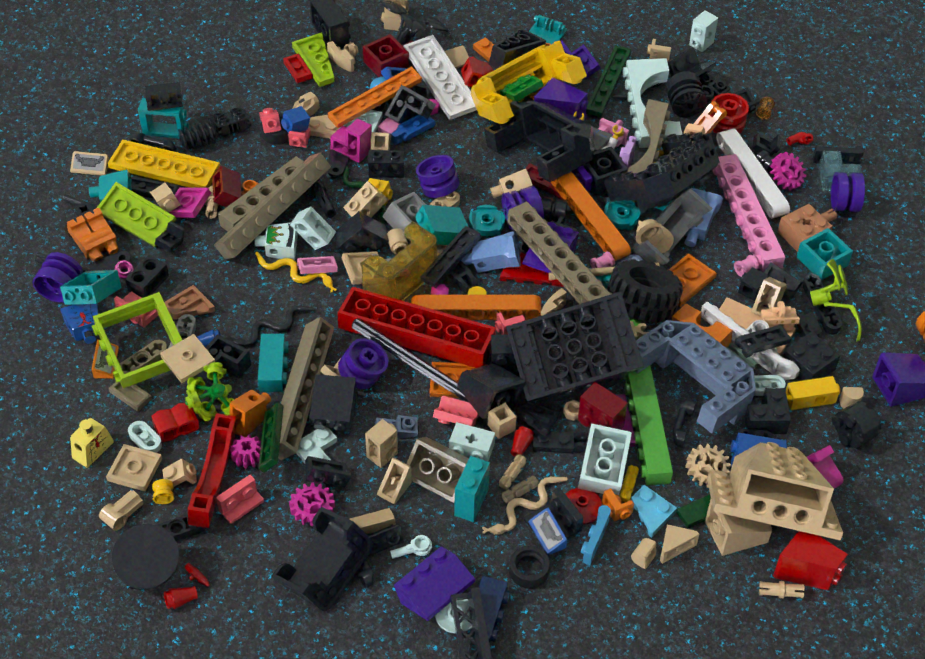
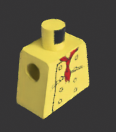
[70,418,114,468]

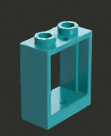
[138,98,189,139]
[60,270,122,305]

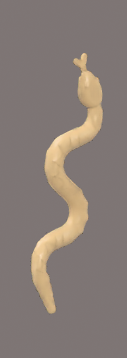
[482,476,568,535]

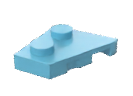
[631,485,677,538]

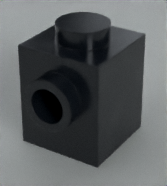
[738,267,768,301]

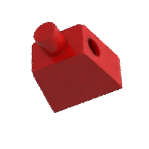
[461,56,494,87]

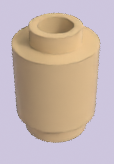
[387,228,409,256]

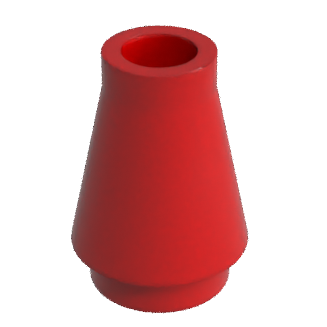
[510,426,534,457]
[164,586,198,609]

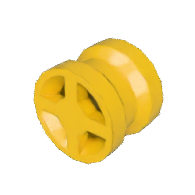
[152,479,174,504]

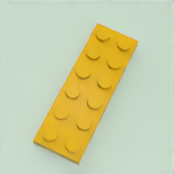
[108,139,220,188]

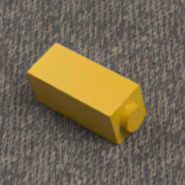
[786,376,840,410]

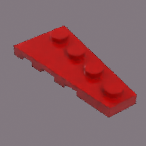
[500,252,564,287]

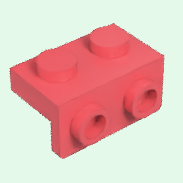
[433,395,478,426]

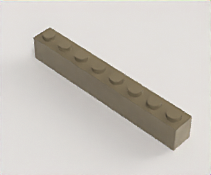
[214,153,331,259]
[278,317,335,460]

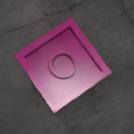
[169,187,211,218]

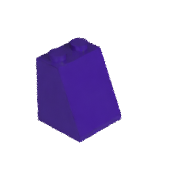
[534,77,588,121]
[872,352,925,407]

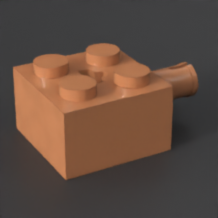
[778,204,837,252]

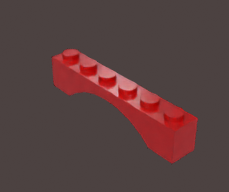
[188,413,236,528]

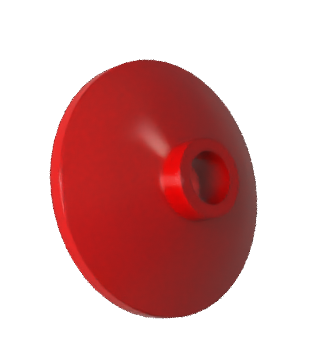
[565,488,602,524]

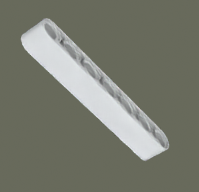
[716,128,790,219]

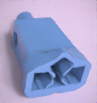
[685,188,723,247]
[461,231,521,273]

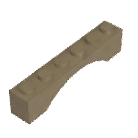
[628,99,671,173]

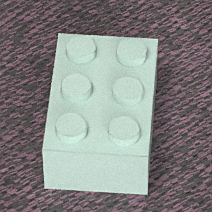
[578,423,632,496]

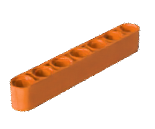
[551,172,631,261]
[411,295,542,320]

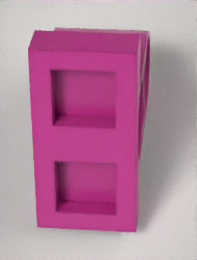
[806,445,843,489]

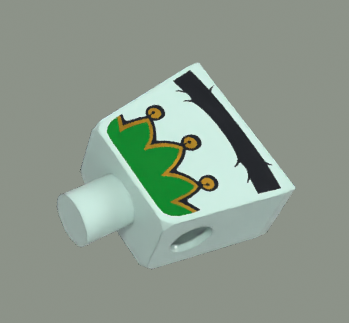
[255,223,298,261]

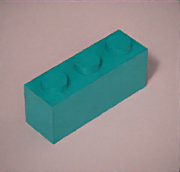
[258,334,289,392]

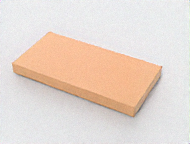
[710,298,796,356]

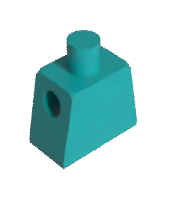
[89,170,132,202]

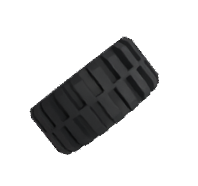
[607,260,683,323]

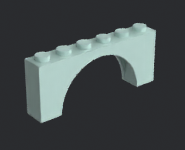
[623,58,682,148]

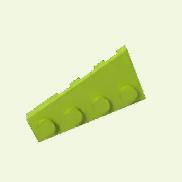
[292,32,335,87]

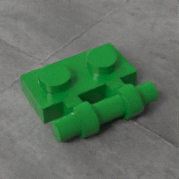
[500,74,543,101]

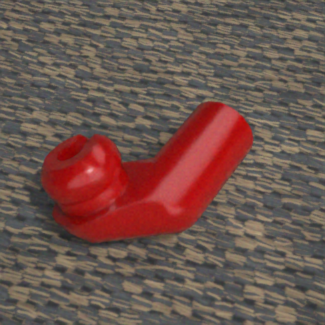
[786,132,814,145]

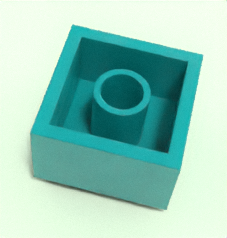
[797,228,853,280]

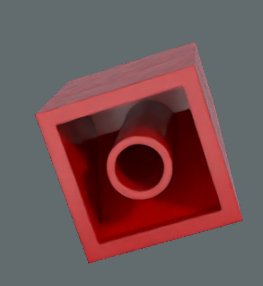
[773,531,848,590]

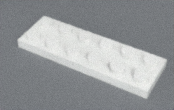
[403,35,477,120]

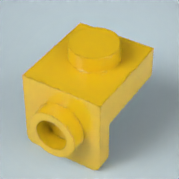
[368,178,393,206]

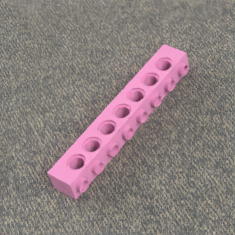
[713,154,785,272]

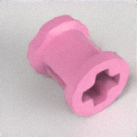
[590,251,615,269]
[734,255,759,277]

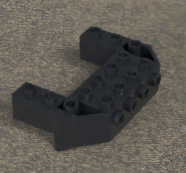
[484,101,595,182]
[604,132,720,214]

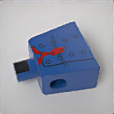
[60,303,100,344]

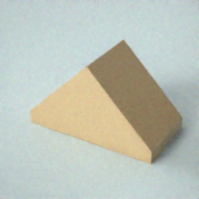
[377,458,412,504]
[660,524,699,564]

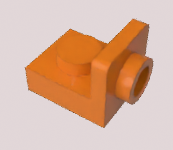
[602,488,634,522]

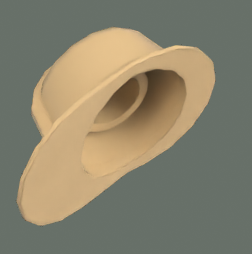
[636,219,674,253]

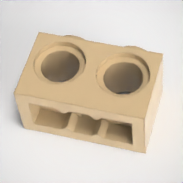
[343,181,388,217]
[365,419,398,468]

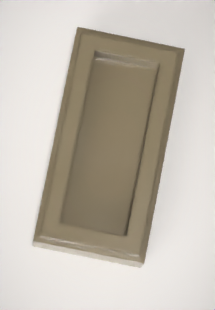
[109,382,152,412]

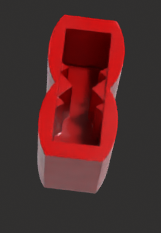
[151,403,199,442]

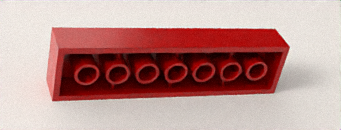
[338,287,496,368]

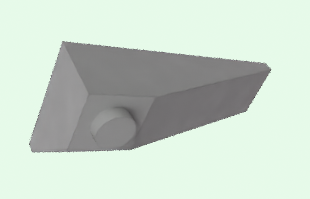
[382,192,448,256]

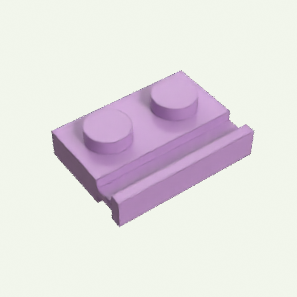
[619,136,637,169]

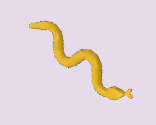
[255,252,337,292]

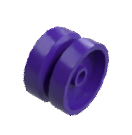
[416,155,460,198]
[831,172,865,212]
[338,338,388,389]

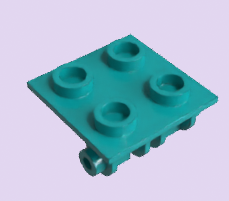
[529,14,567,44]

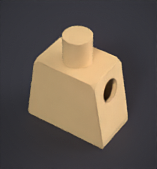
[490,169,532,198]
[751,277,787,316]

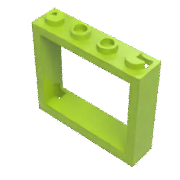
[92,292,182,388]

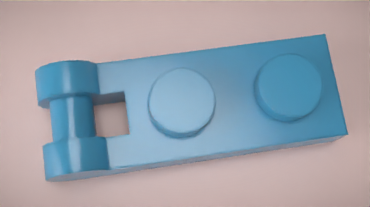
[581,505,611,565]

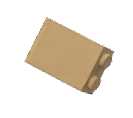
[705,500,772,556]

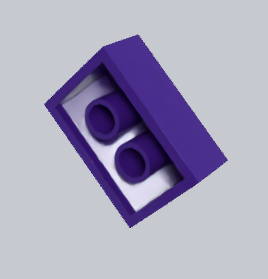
[394,546,475,621]

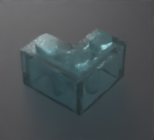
[819,151,862,191]

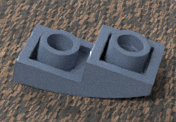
[375,415,418,439]

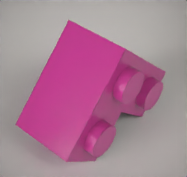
[331,119,372,163]

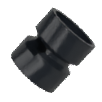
[541,197,568,222]

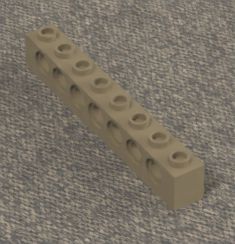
[507,202,612,304]

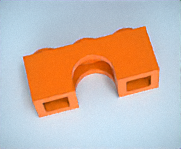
[672,304,733,347]

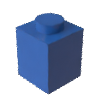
[281,106,310,133]

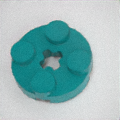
[604,201,640,230]
[469,205,505,236]

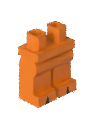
[67,207,118,262]

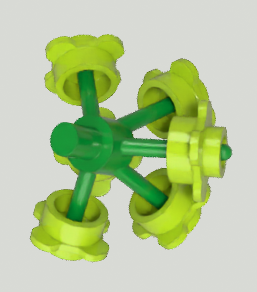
[185,362,234,421]

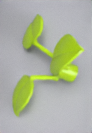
[810,259,862,342]

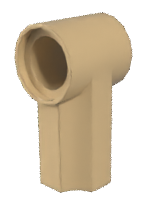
[99,490,143,531]

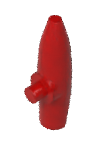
[184,563,210,587]

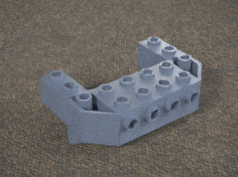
[635,320,756,433]

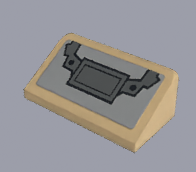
[70,151,109,176]

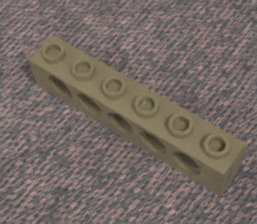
[218,156,304,231]

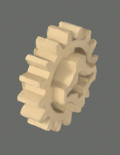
[685,444,731,488]

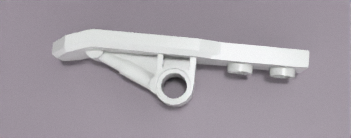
[701,302,800,380]

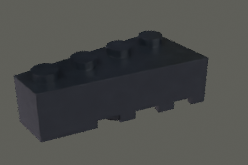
[489,28,546,69]

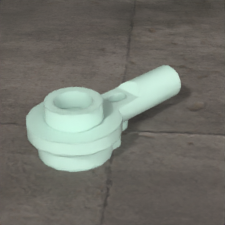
[390,535,432,559]

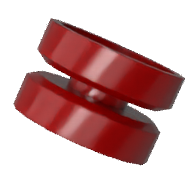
[710,93,749,134]

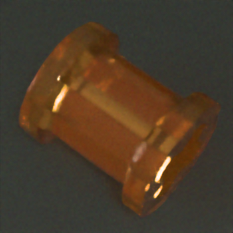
[756,97,775,119]

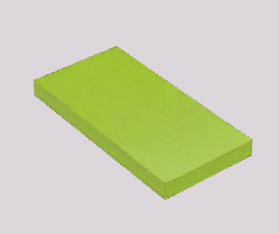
[97,182,176,248]

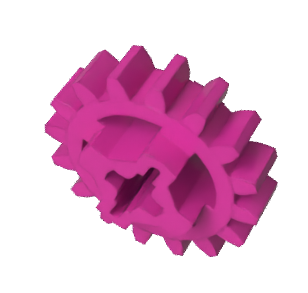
[770,152,806,190]
[289,482,335,526]

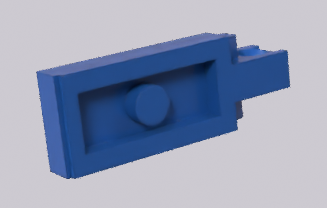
[391,115,435,145]

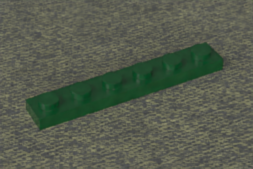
[586,45,631,118]

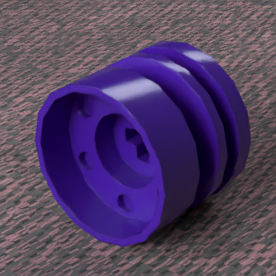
[502,186,544,230]
[32,252,83,303]

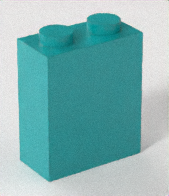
[415,205,468,245]
[454,456,490,522]

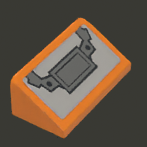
[92,339,119,378]

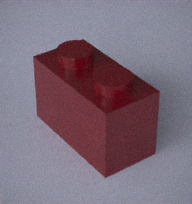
[212,165,242,207]

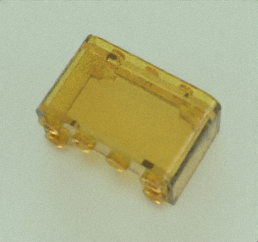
[361,221,437,301]

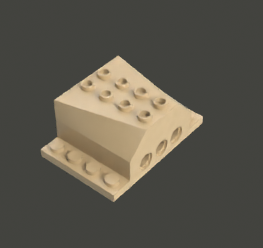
[707,442,843,540]

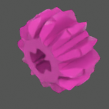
[230,434,261,469]

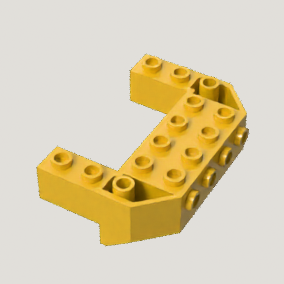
[470,41,587,124]

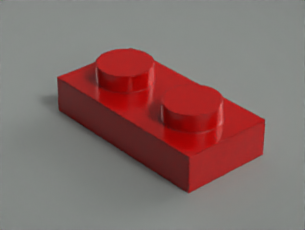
[283,53,312,83]

